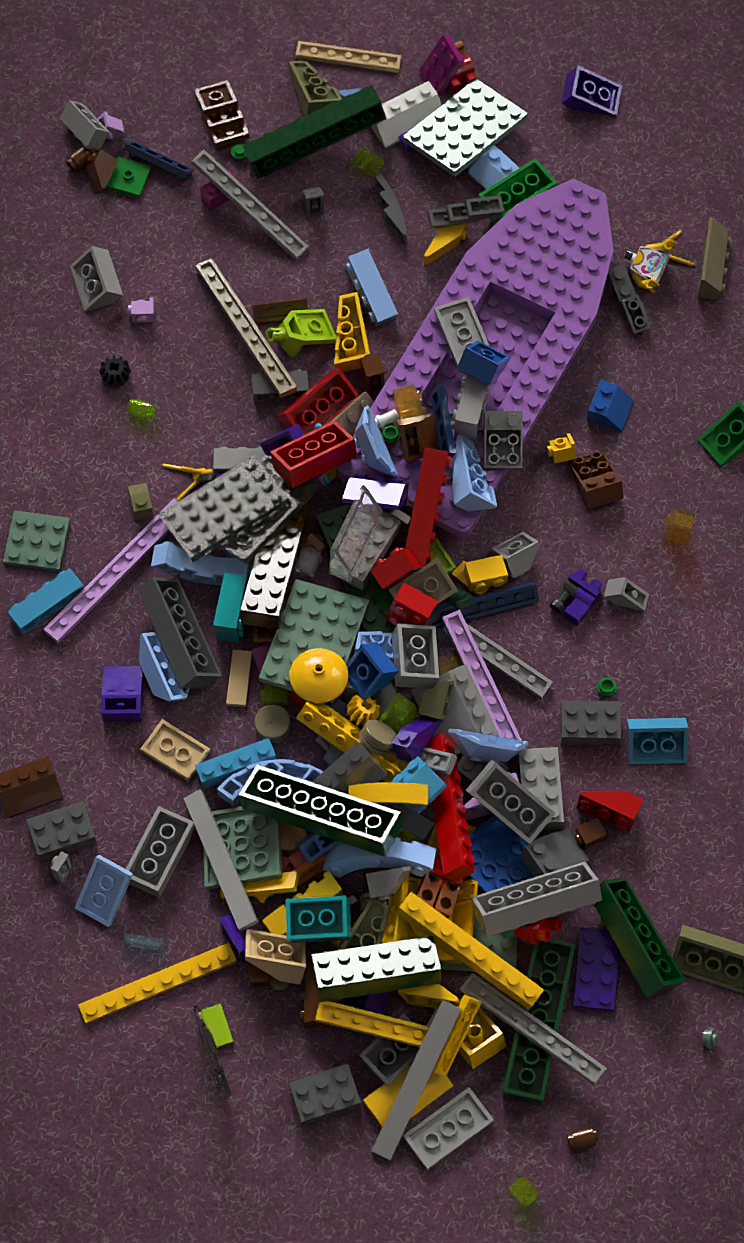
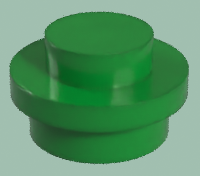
[231,144,247,161]
[381,425,399,444]
[597,678,617,697]

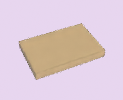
[140,719,211,782]

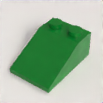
[697,401,744,466]

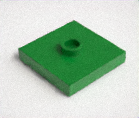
[106,157,152,198]

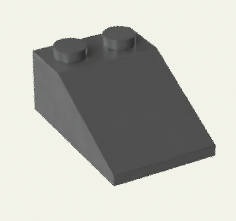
[519,829,590,877]

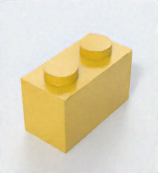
[464,555,508,591]

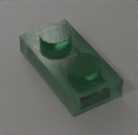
[444,584,475,610]

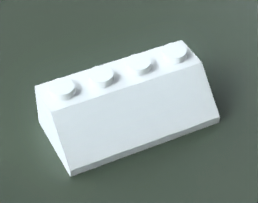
[371,81,442,148]

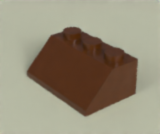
[0,756,63,818]
[300,961,329,1028]

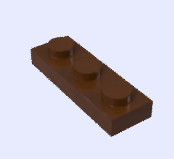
[252,297,308,323]

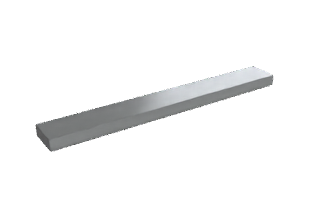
[191,149,309,260]
[184,789,258,932]
[460,973,607,1086]
[372,1000,461,1160]

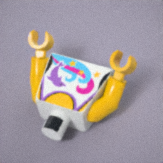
[624,239,678,293]

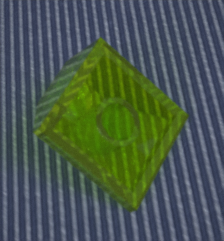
[378,692,422,735]

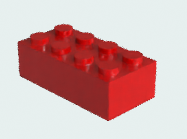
[278,368,360,435]
[270,420,357,488]

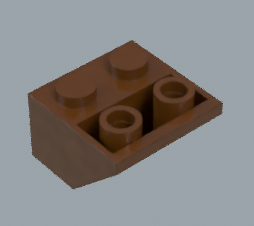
[396,413,439,462]

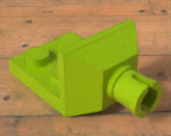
[266,309,337,358]

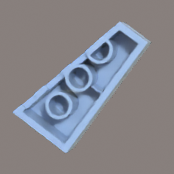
[345,249,398,327]

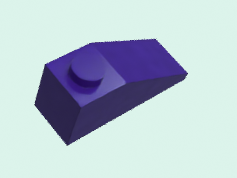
[391,715,443,762]

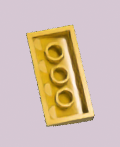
[363,1063,453,1127]

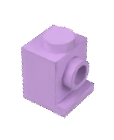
[97,112,124,141]
[128,298,155,322]

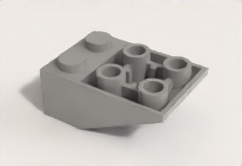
[484,411,523,468]

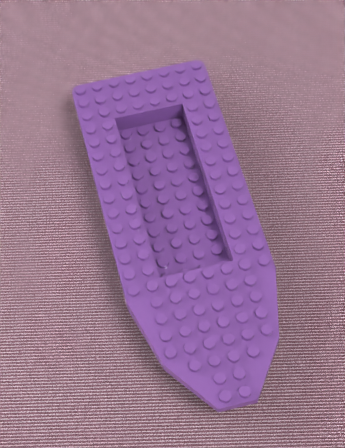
[337,179,613,538]

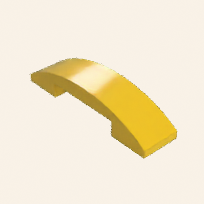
[349,783,429,806]

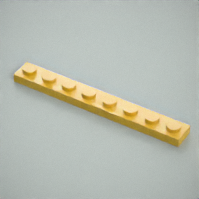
[78,943,237,1024]

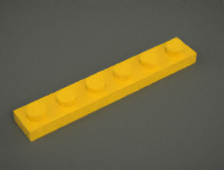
[315,1001,429,1047]

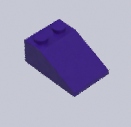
[561,65,622,117]

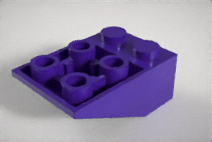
[101,666,143,722]

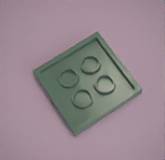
[3,510,70,572]

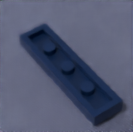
[123,141,194,179]
[430,386,456,458]

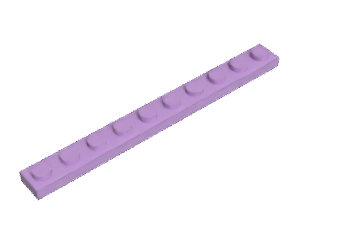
[43,499,188,643]

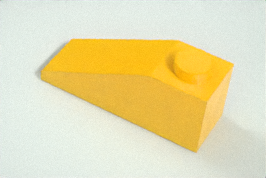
[424,223,469,265]

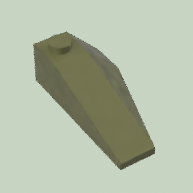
[289,61,342,116]
[339,898,390,950]

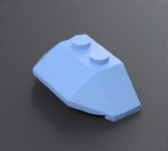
[468,145,519,190]
[354,406,399,478]
[139,632,190,702]
[448,729,528,765]

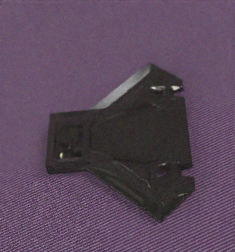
[193,1003,232,1099]

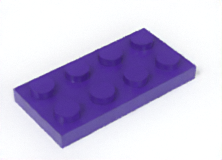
[573,927,619,1012]

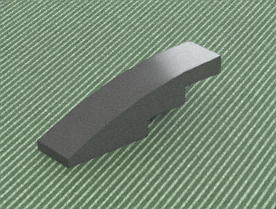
[375,174,407,244]
[427,195,504,229]

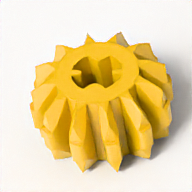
[346,695,380,727]

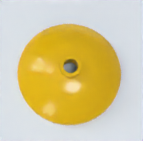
[289,648,348,703]

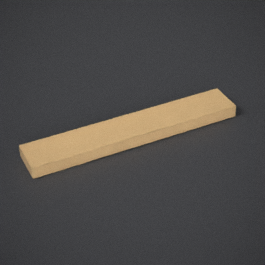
[295,41,401,73]

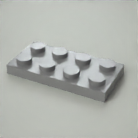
[434,297,489,373]
[403,1088,494,1171]

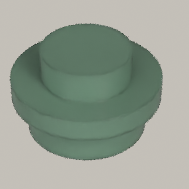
[702,1028,718,1049]

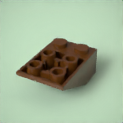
[567,450,624,509]

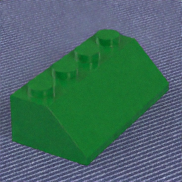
[478,158,557,225]

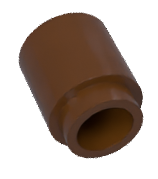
[66,146,92,172]
[567,1126,599,1151]

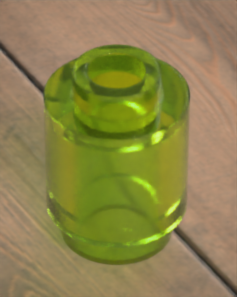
[127,398,156,421]

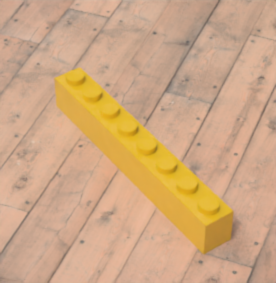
[396,892,544,1011]

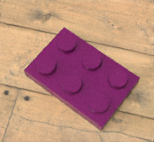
[419,34,464,97]

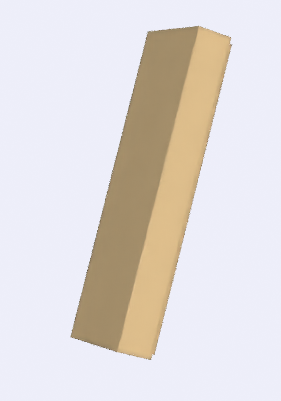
[226,650,252,707]

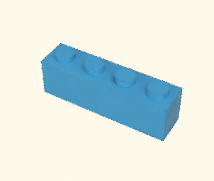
[8,568,84,635]
[195,738,276,790]

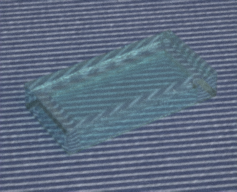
[124,933,166,952]

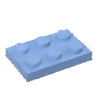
[75,855,133,927]

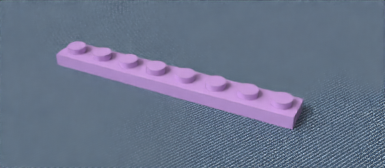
[442,610,526,755]

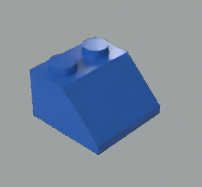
[457,340,511,385]
[587,379,634,432]
[346,642,399,700]

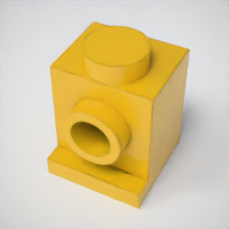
[546,433,576,463]

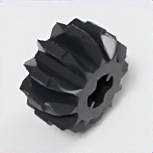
[99,355,131,387]

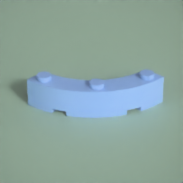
[151,542,254,586]
[217,759,323,807]
[323,837,436,878]

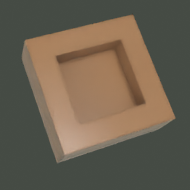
[306,532,327,557]

